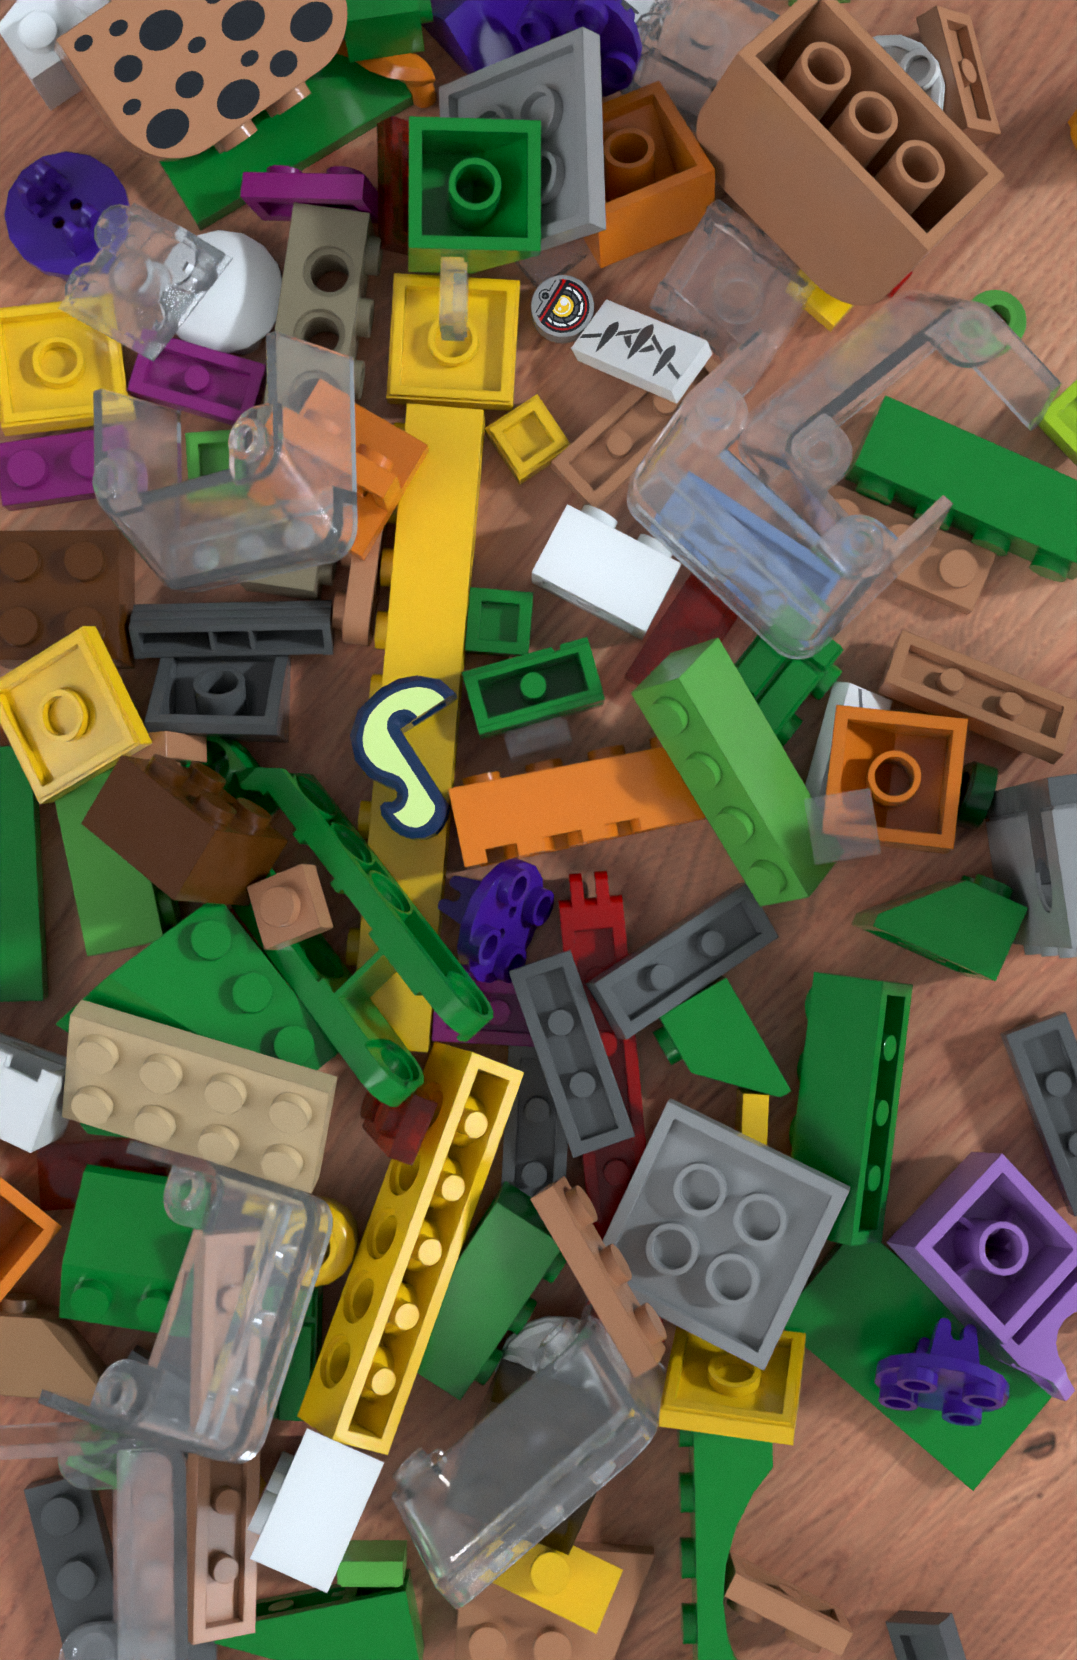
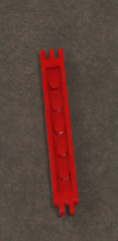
[558,870,665,1344]

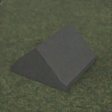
[144,655,291,743]

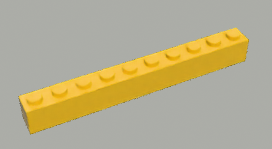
[346,403,485,1052]

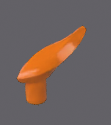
[337,39,437,108]

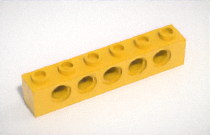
[297,1041,524,1455]

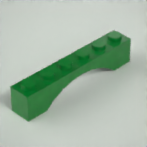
[677,1429,773,1660]

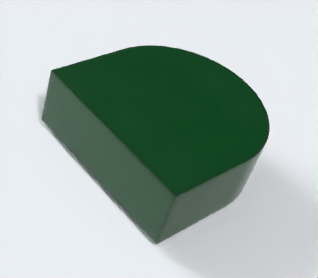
[956,761,998,830]

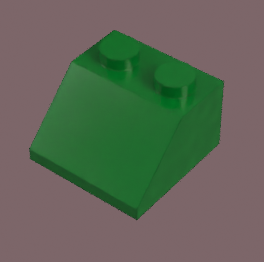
[408,116,541,273]
[851,874,1028,981]
[59,1164,215,1338]

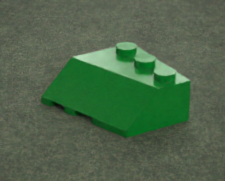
[55,903,339,1070]

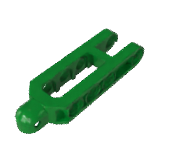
[181,737,493,1107]

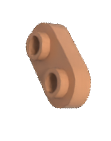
[332,523,387,646]

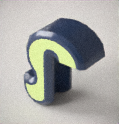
[350,675,458,841]

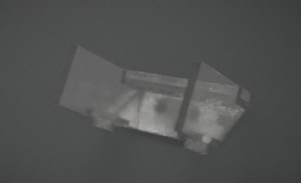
[737,290,1062,579]
[627,328,953,659]
[92,331,358,593]
[38,1140,333,1464]
[391,1299,666,1609]
[0,1421,189,1660]

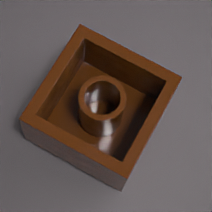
[0,530,135,669]
[81,754,289,906]

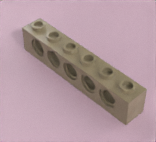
[237,202,384,600]

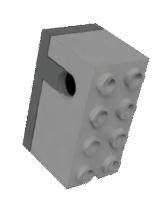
[985,774,1077,958]

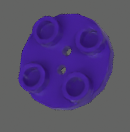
[515,0,643,97]
[4,151,135,283]
[438,858,554,983]
[874,1318,1010,1426]

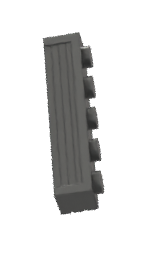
[129,600,335,659]

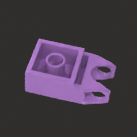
[886,1152,1077,1401]

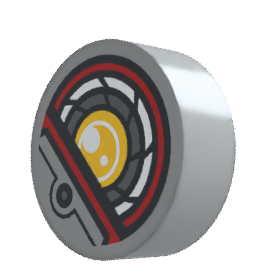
[531,275,594,344]

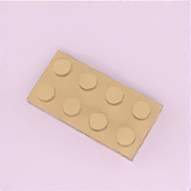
[62,999,337,1193]

